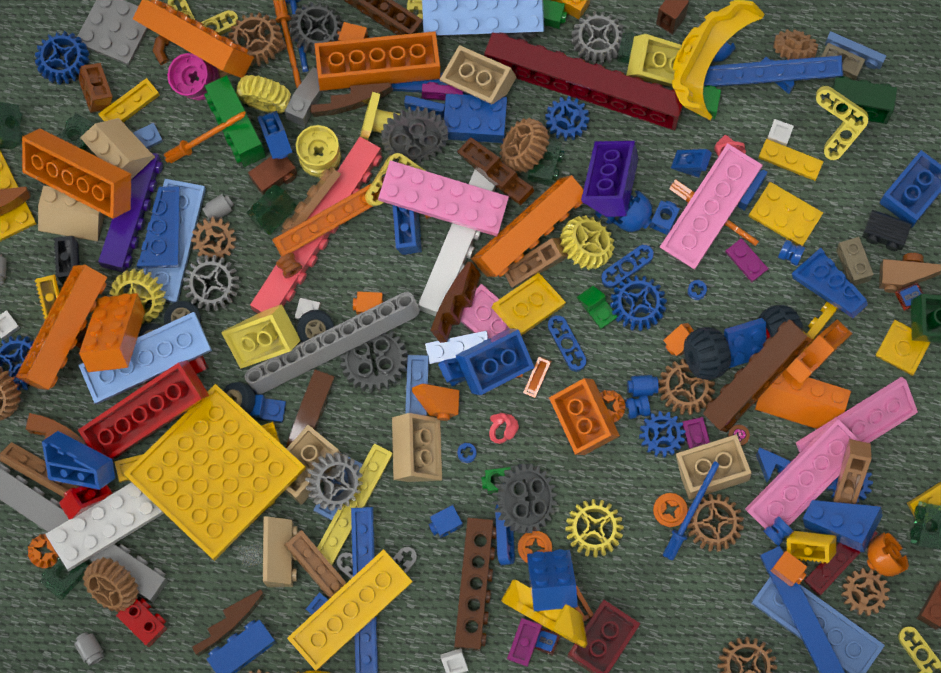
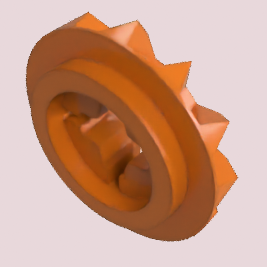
[600,390,625,422]
[653,493,688,528]
[518,531,552,563]
[28,534,60,568]

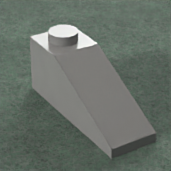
[285,67,324,127]

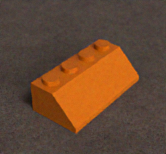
[755,370,851,429]

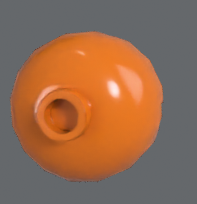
[867,532,909,577]

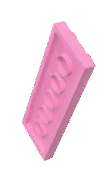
[660,143,763,270]
[378,160,509,237]
[796,377,918,452]
[745,417,860,533]

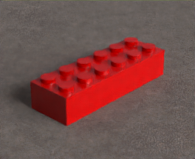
[78,360,210,461]

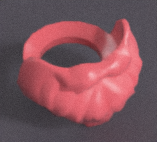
[714,135,746,157]
[489,413,519,444]

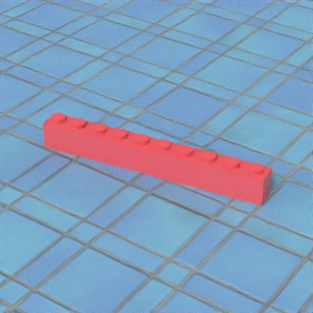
[250,137,383,313]

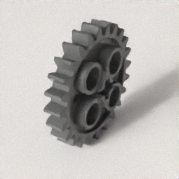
[381,106,448,163]
[340,331,408,393]
[493,464,557,533]

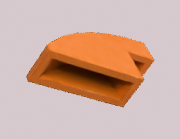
[786,319,852,384]

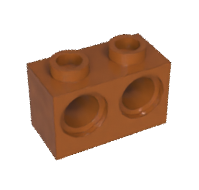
[78,63,113,113]

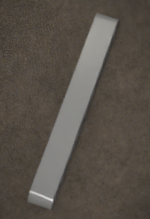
[245,292,420,394]

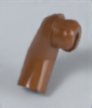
[153,35,170,65]

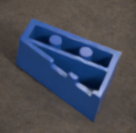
[42,431,115,490]
[803,500,882,553]

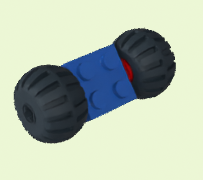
[684,305,804,380]

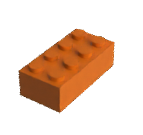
[79,293,145,372]

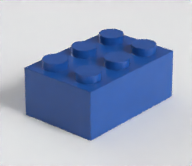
[444,94,507,143]
[880,150,941,228]
[455,328,535,395]
[527,549,578,611]

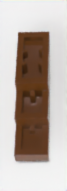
[311,83,393,117]
[457,137,534,206]
[430,262,480,343]
[286,369,335,448]
[192,589,265,657]

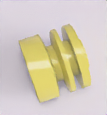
[296,125,341,177]

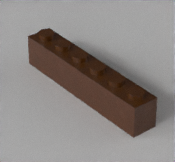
[703,319,813,433]

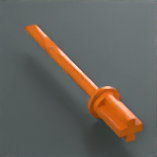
[273,0,301,88]
[164,111,246,163]
[669,179,759,246]

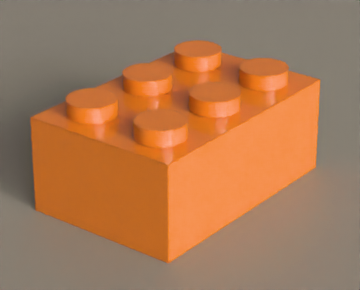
[549,378,620,455]

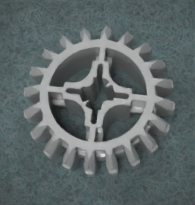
[571,11,625,65]
[183,255,239,311]
[305,452,363,511]

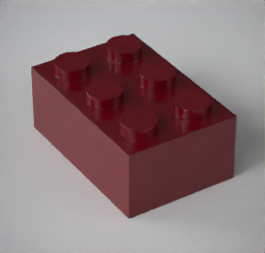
[567,600,640,673]

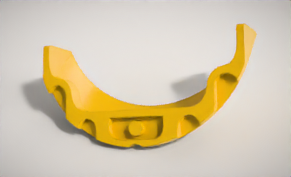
[672,0,765,121]
[501,579,587,648]

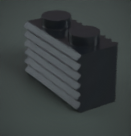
[862,210,912,251]
[53,236,80,284]

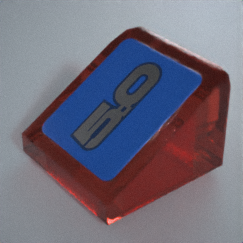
[895,283,924,311]
[535,628,561,656]

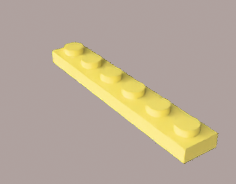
[317,444,393,566]

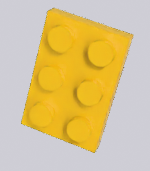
[749,182,823,246]
[491,273,566,336]

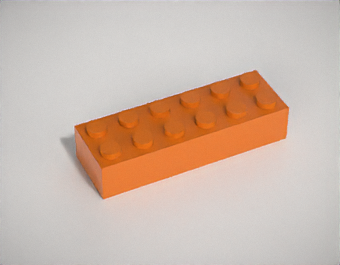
[133,0,254,78]
[314,31,440,91]
[22,129,131,219]
[471,175,584,277]
[16,265,107,390]

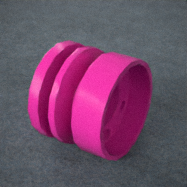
[167,53,220,101]

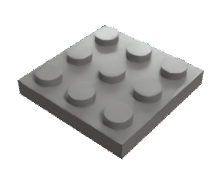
[76,0,149,66]

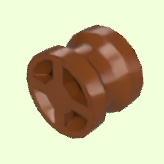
[276,253,302,278]

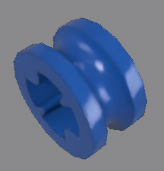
[688,280,707,300]
[457,443,476,463]

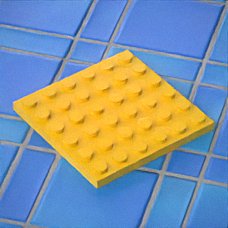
[124,384,306,561]

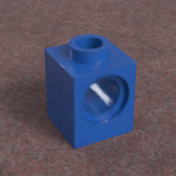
[650,201,680,235]
[428,505,463,539]

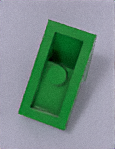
[576,286,618,330]

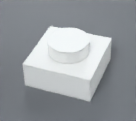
[767,119,794,146]
[295,298,320,320]
[0,310,20,340]
[441,648,468,673]

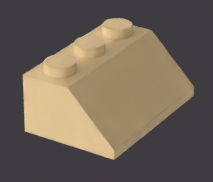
[440,45,516,104]
[80,118,155,179]
[38,186,105,242]
[392,413,442,482]
[285,425,342,505]
[676,434,752,500]
[263,517,298,587]

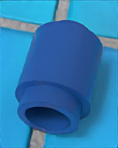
[627,375,659,397]

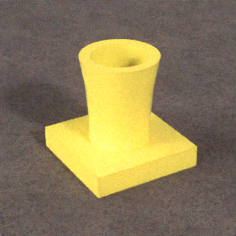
[360,92,400,141]

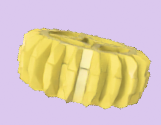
[236,75,291,114]
[560,215,615,270]
[109,268,166,324]
[565,499,624,558]

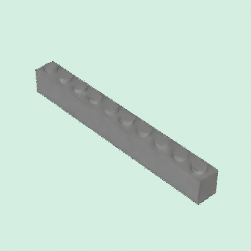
[0,463,168,603]

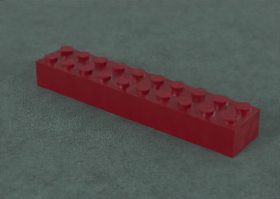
[484,32,684,131]

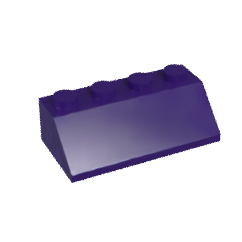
[581,141,639,217]

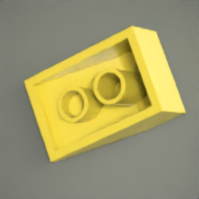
[626,34,682,87]
[221,304,301,369]

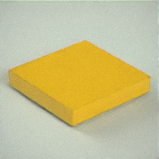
[875,320,931,376]

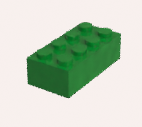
[204,75,266,167]

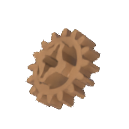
[773,29,818,60]
[191,216,236,259]
[841,568,890,617]

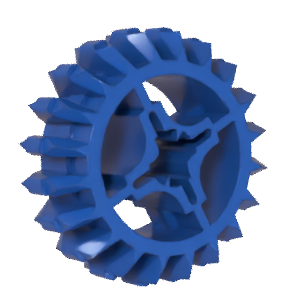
[35,31,90,85]
[610,275,667,331]
[0,335,34,390]

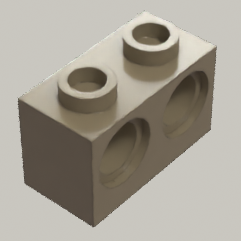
[821,43,865,80]
[836,237,874,286]

